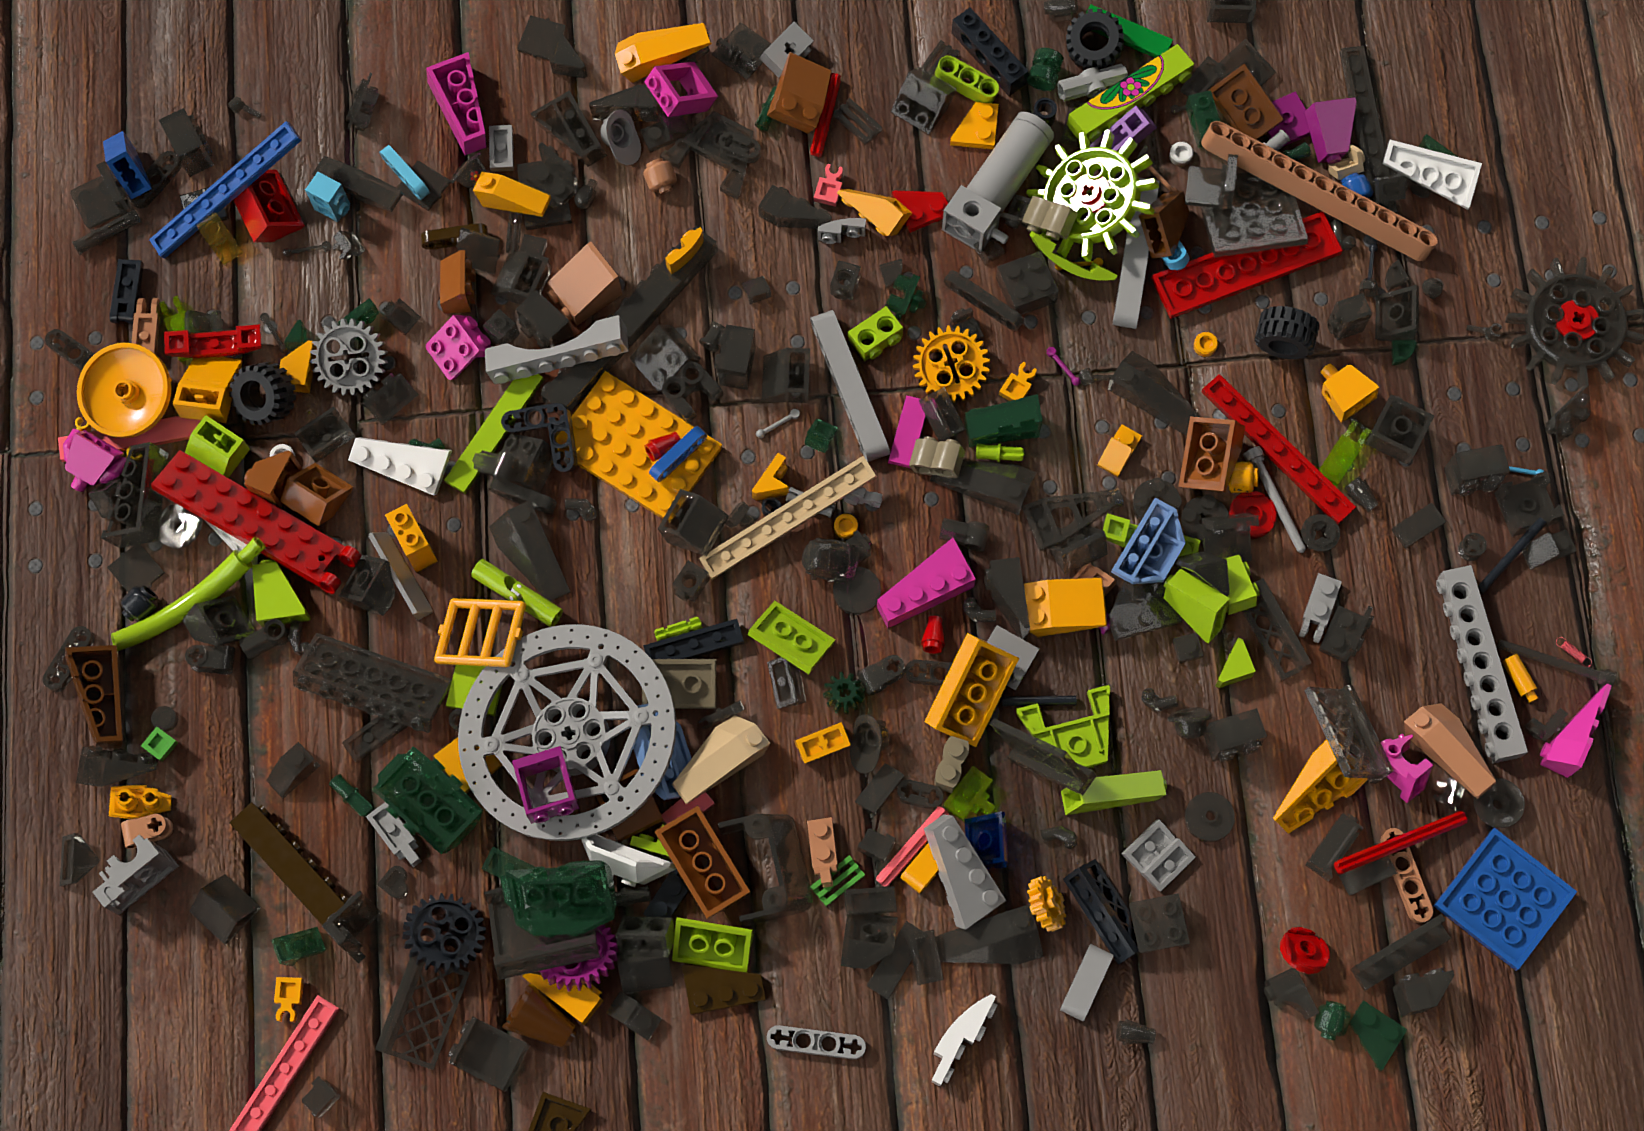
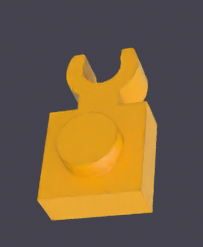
[999,362,1037,406]
[274,977,304,1022]

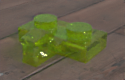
[943,766,996,821]

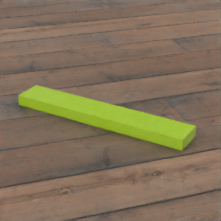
[444,374,544,494]

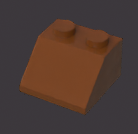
[244,450,302,509]
[280,463,353,526]

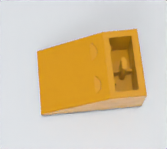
[173,357,243,423]

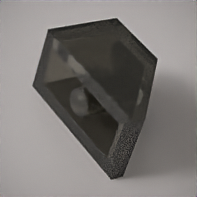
[266,742,321,799]

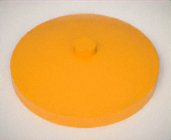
[77,343,171,438]

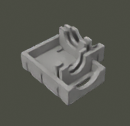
[93,834,179,915]

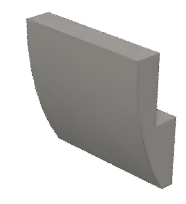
[1122,820,1195,892]

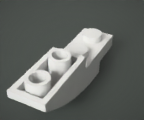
[931,994,997,1086]

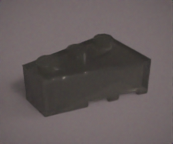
[530,90,608,167]

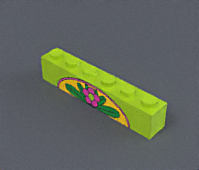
[1066,44,1194,142]

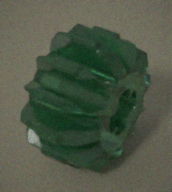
[823,672,865,714]

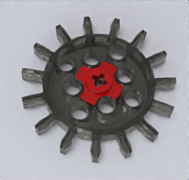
[1505,257,1644,389]

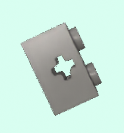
[759,22,814,78]

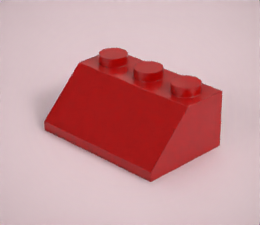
[233,169,305,242]

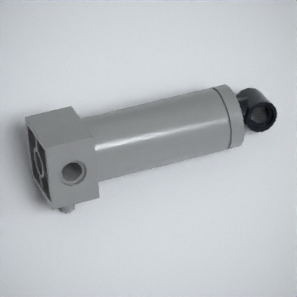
[942,98,1057,253]

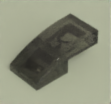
[1338,855,1398,896]

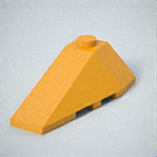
[615,23,712,83]

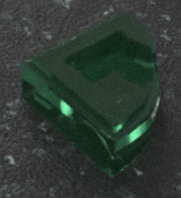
[1391,340,1416,365]

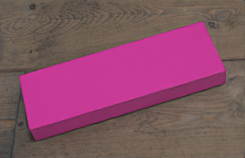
[888,395,929,469]

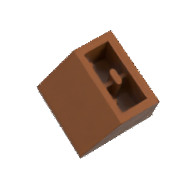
[440,250,476,313]

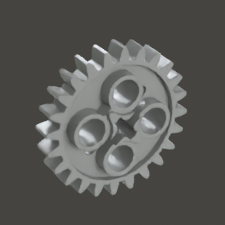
[310,319,388,395]

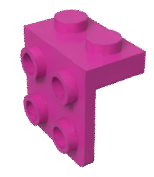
[426,315,492,380]

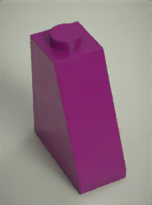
[1305,97,1356,164]

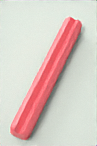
[876,806,949,887]

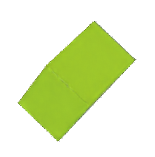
[1215,637,1256,688]

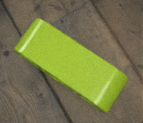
[935,56,999,103]

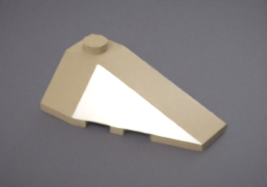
[672,715,770,804]

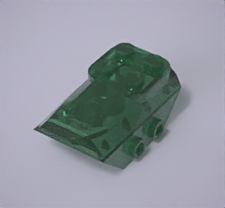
[371,746,483,854]
[500,860,616,937]

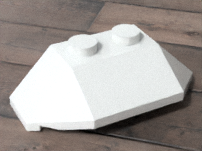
[581,835,676,887]

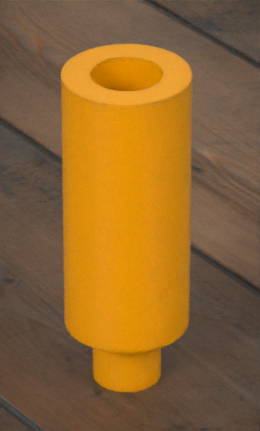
[1502,654,1538,703]

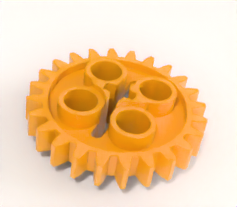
[913,325,990,403]

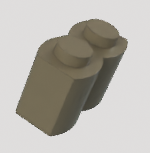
[1022,196,1078,241]
[909,437,965,478]
[934,736,969,794]

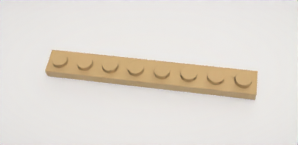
[699,456,876,579]

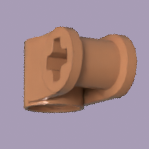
[121,814,173,849]

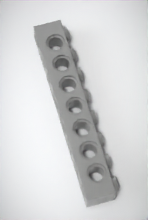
[1436,565,1528,764]

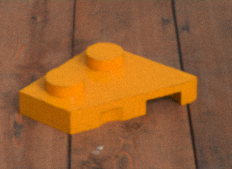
[950,102,999,149]

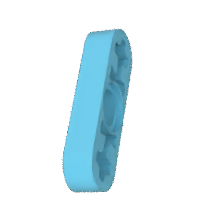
[379,145,430,200]

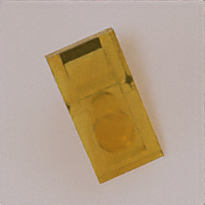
[196,213,243,265]

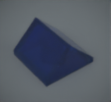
[964,811,1008,869]

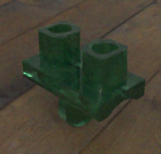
[885,274,927,320]

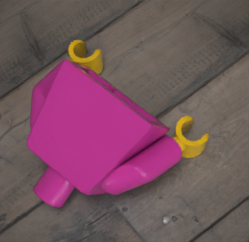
[63,417,142,492]

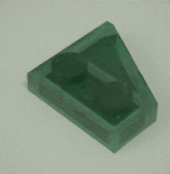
[1348,1000,1408,1072]

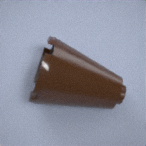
[502,983,577,1048]

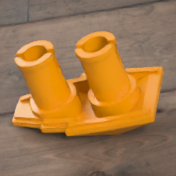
[109,785,172,819]

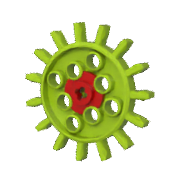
[1026,130,1159,262]

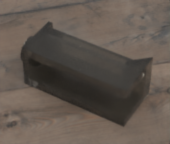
[1305,813,1364,882]

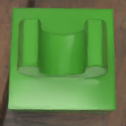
[141,727,178,762]

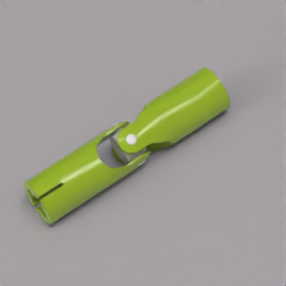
[471,559,563,627]

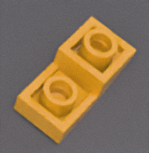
[665,227,704,274]

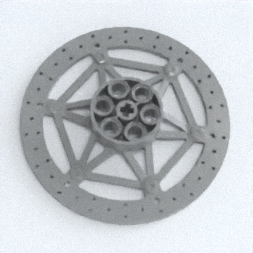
[458,625,676,841]

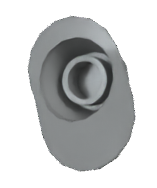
[600,110,641,165]

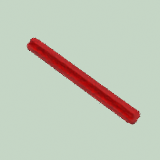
[1334,811,1468,874]

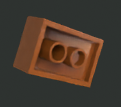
[767,52,831,134]
[1178,416,1245,492]

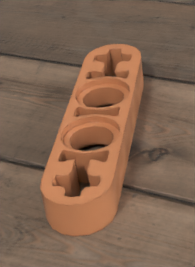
[1380,828,1433,924]

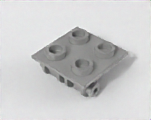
[987,625,1039,690]

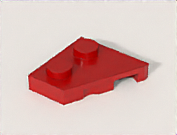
[891,190,948,233]

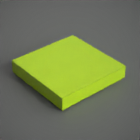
[446,665,502,717]

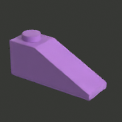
[1090,106,1157,152]

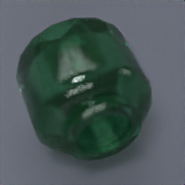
[1314,1000,1351,1041]

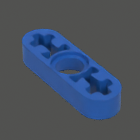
[649,426,707,482]

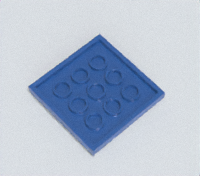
[1433,828,1577,971]

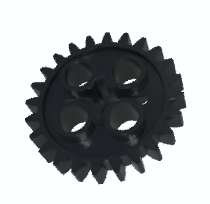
[402,893,486,974]

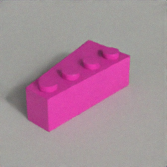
[426,52,486,155]
[877,538,976,628]

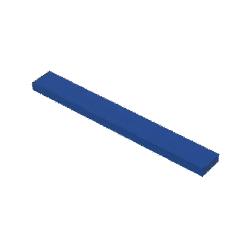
[149,121,302,259]

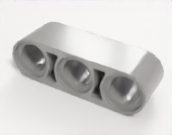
[1060,944,1113,1021]

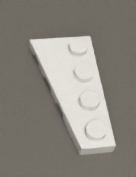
[1383,140,1482,210]
[348,437,452,495]

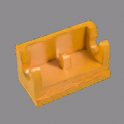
[794,722,851,764]

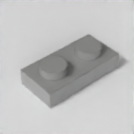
[489,125,514,172]

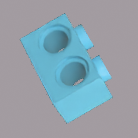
[305,172,350,222]

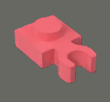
[814,164,843,207]

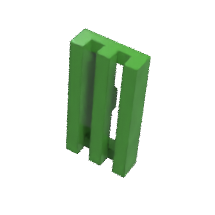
[810,855,865,907]

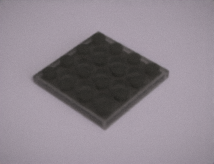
[1194,172,1308,258]

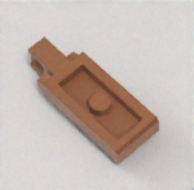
[807,817,839,888]

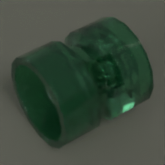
[1027,48,1064,91]

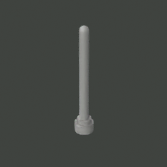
[1243,446,1306,553]

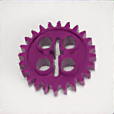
[535,916,619,992]

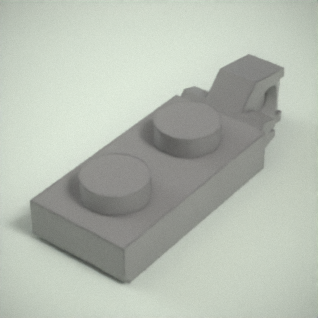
[366,801,422,867]

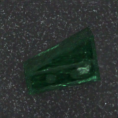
[964,394,1043,447]

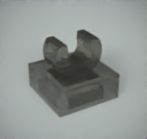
[333,230,365,260]
[724,502,755,529]
[1433,778,1464,811]

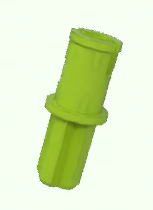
[976,443,1024,462]

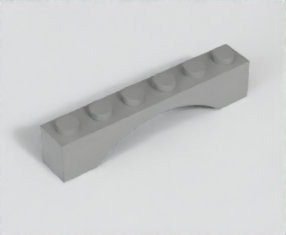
[485,315,629,384]

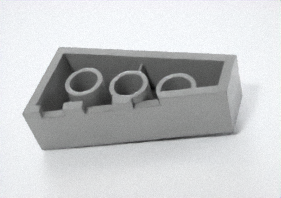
[924,814,1006,929]

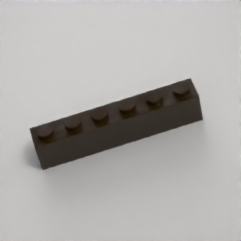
[229,802,354,934]

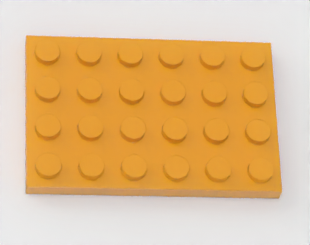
[556,371,723,523]

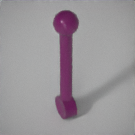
[1046,347,1081,386]

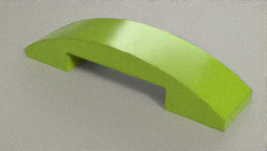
[1030,231,1118,281]
[1101,513,1200,564]

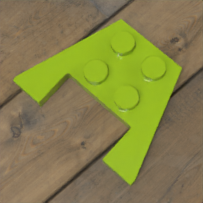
[1016,685,1110,775]

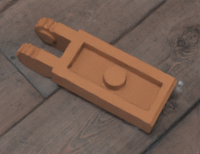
[132,298,161,355]

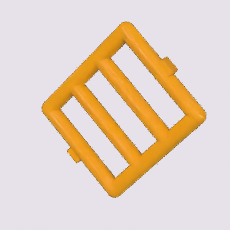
[434,598,526,667]

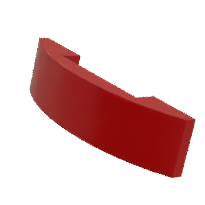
[164,324,262,358]

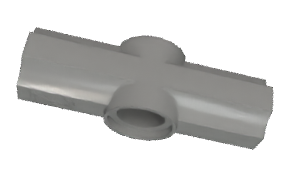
[1057,64,1128,101]

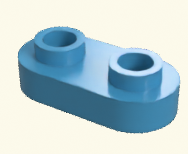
[1161,240,1190,270]

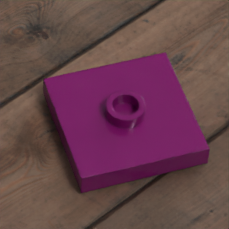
[1266,91,1311,147]

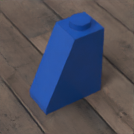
[103,131,152,200]

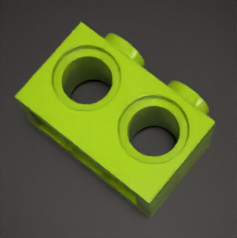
[848,306,903,362]

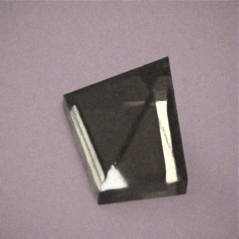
[59,833,100,887]

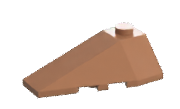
[1404,703,1496,799]

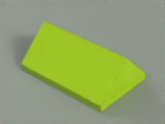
[672,917,754,972]

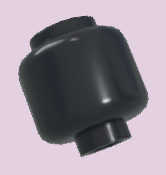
[121,585,158,622]

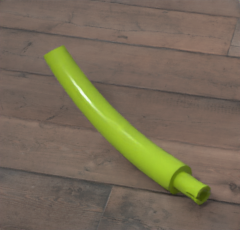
[111,537,266,652]

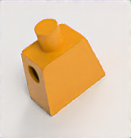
[1321,363,1379,423]

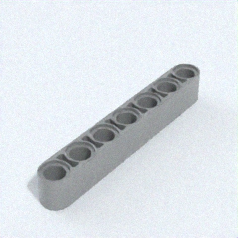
[1113,178,1159,329]
[810,310,890,462]

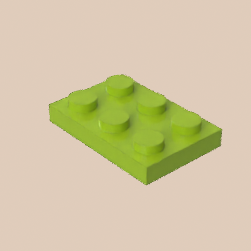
[748,601,836,674]

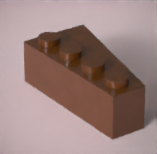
[65,645,122,749]

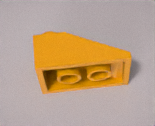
[1024,578,1107,637]

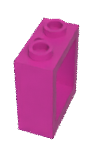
[644,62,718,117]

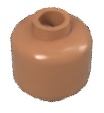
[643,158,677,195]

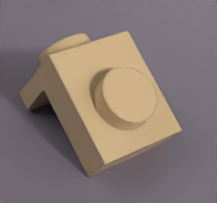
[1328,144,1365,180]

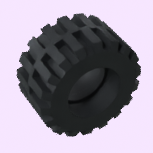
[1066,8,1124,70]
[1255,306,1320,359]
[229,362,296,425]

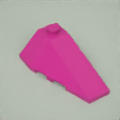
[1540,684,1612,778]

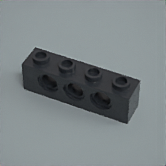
[951,7,1028,97]

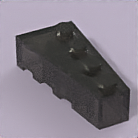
[101,442,168,548]

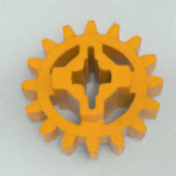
[1027,876,1066,932]

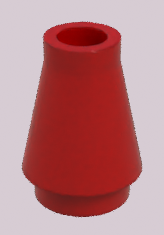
[644,431,681,462]
[921,616,945,654]

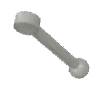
[756,409,800,438]

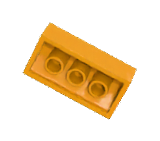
[924,633,1019,747]

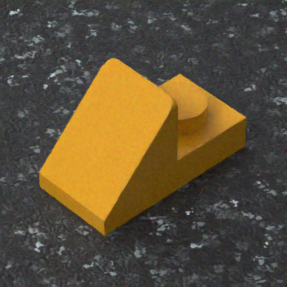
[1097,424,1142,477]
[752,453,789,501]

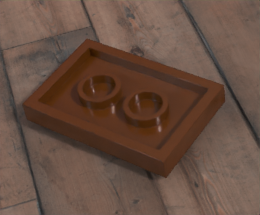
[1207,64,1285,140]

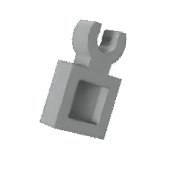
[842,487,882,508]

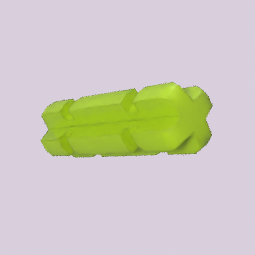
[654,617,702,641]

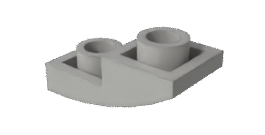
[818,218,866,244]

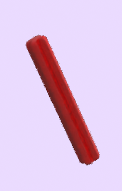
[810,73,841,157]

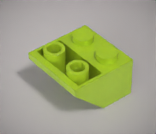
[185,415,250,478]

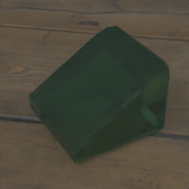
[284,320,307,351]
[804,418,838,453]

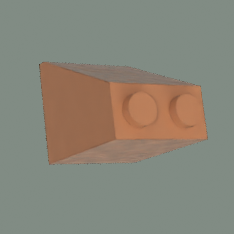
[547,242,622,326]

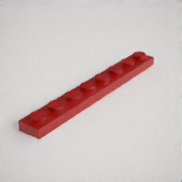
[1201,374,1356,525]

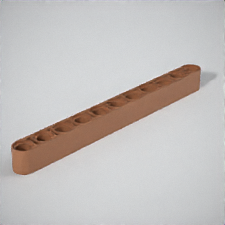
[1201,121,1438,261]

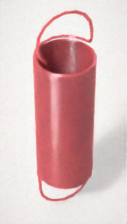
[1556,637,1592,667]

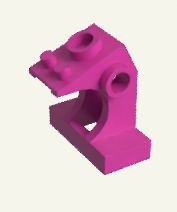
[1374,734,1433,803]

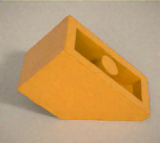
[280,340,317,393]

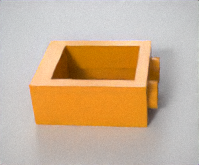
[385,504,438,572]

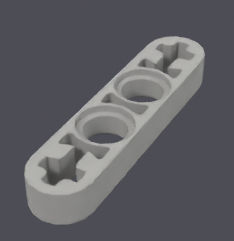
[767,1025,866,1060]

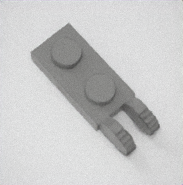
[1299,573,1342,643]

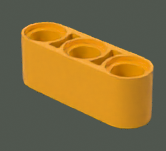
[900,843,939,894]

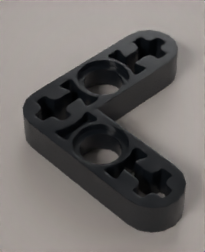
[501,403,577,472]

